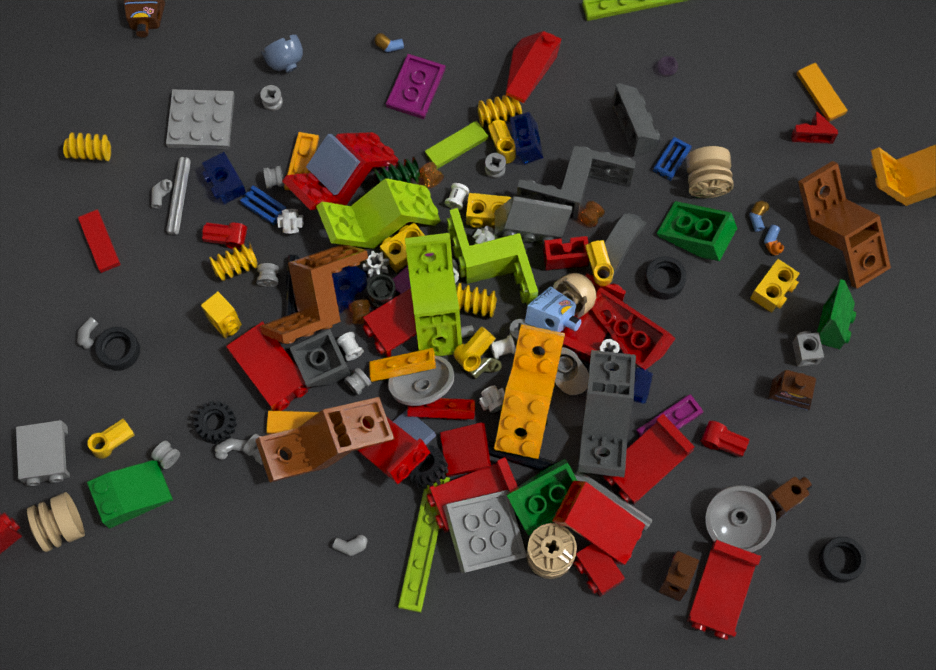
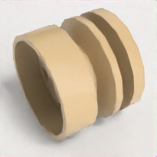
[686,146,734,198]
[27,492,85,552]
[526,523,577,579]

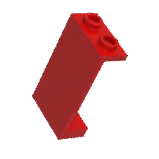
[561,273,626,364]
[362,288,417,358]
[226,321,310,411]
[603,414,695,504]
[357,417,430,484]
[426,457,518,533]
[552,481,645,565]
[687,540,761,640]

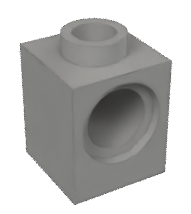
[792,331,824,367]

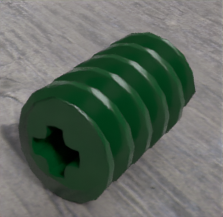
[374,156,420,184]

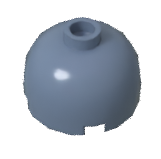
[261,35,303,73]

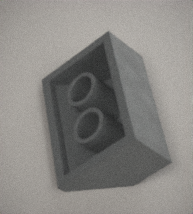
[612,83,661,157]
[495,196,572,245]

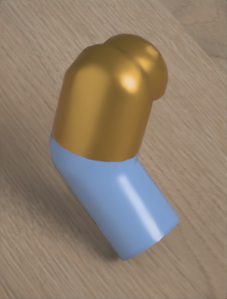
[375,33,404,52]
[749,201,769,232]

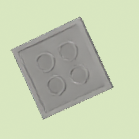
[166,89,235,149]
[443,490,527,574]

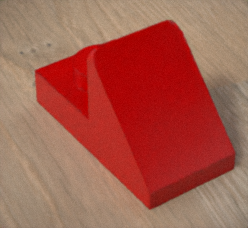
[791,112,838,144]

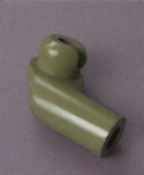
[468,358,502,379]

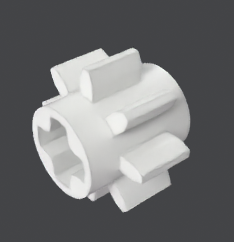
[277,209,304,233]
[473,226,498,244]
[363,251,389,277]
[479,385,505,413]

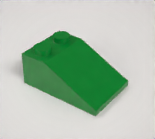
[657,201,737,261]
[817,279,856,350]
[506,459,577,536]
[87,460,173,529]

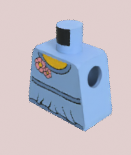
[525,286,581,332]

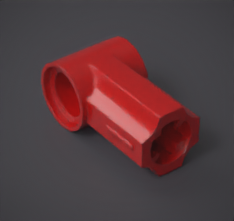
[202,222,248,250]
[701,421,749,458]

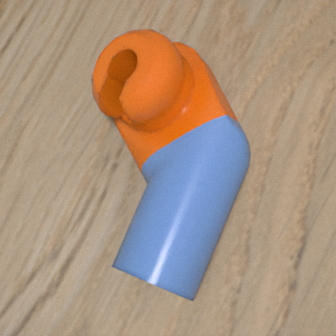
[764,225,784,255]

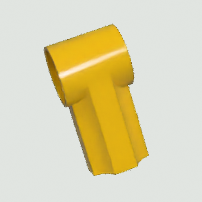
[488,119,516,164]
[585,240,614,286]
[454,327,496,372]
[88,419,134,459]

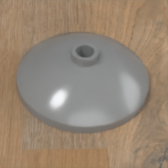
[388,355,454,406]
[706,485,776,552]

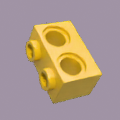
[466,193,511,229]
[380,223,425,273]
[750,259,800,313]
[201,292,242,339]

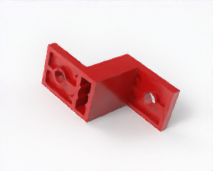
[282,132,399,210]

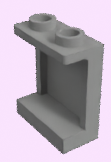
[16,420,70,486]

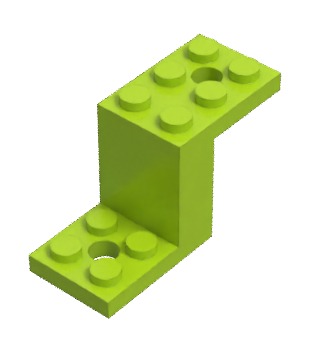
[316,178,441,249]
[447,208,538,307]
[405,233,462,356]

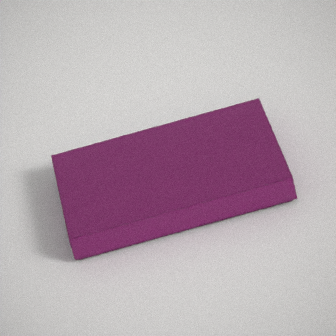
[386,54,446,119]

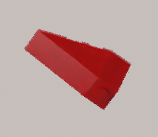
[506,31,562,103]
[591,287,676,370]

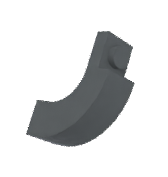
[598,213,647,278]

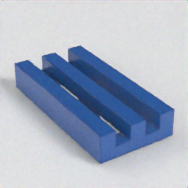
[653,137,692,181]
[240,185,286,226]

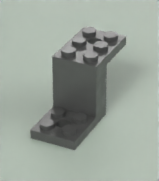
[517,146,636,221]
[578,350,636,477]

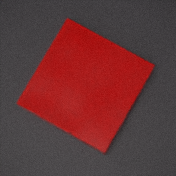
[440,422,491,477]

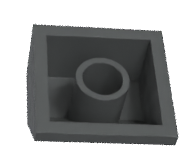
[290,329,351,387]

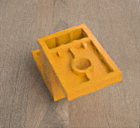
[871,144,936,206]
[494,324,565,459]

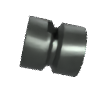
[367,274,397,309]

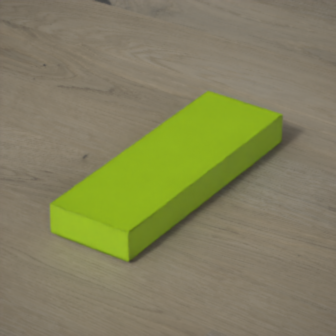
[425,121,488,170]

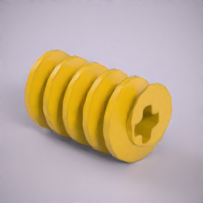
[478,95,523,127]
[63,132,111,161]
[209,242,258,281]
[456,283,497,318]

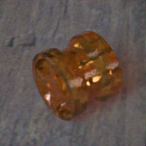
[419,162,444,188]
[578,201,605,227]
[349,300,371,324]

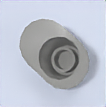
[555,347,589,395]

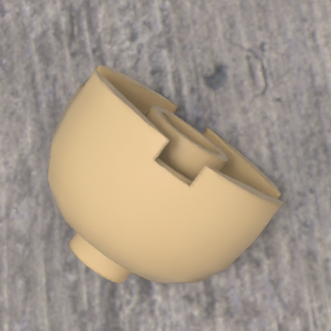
[553,273,596,318]

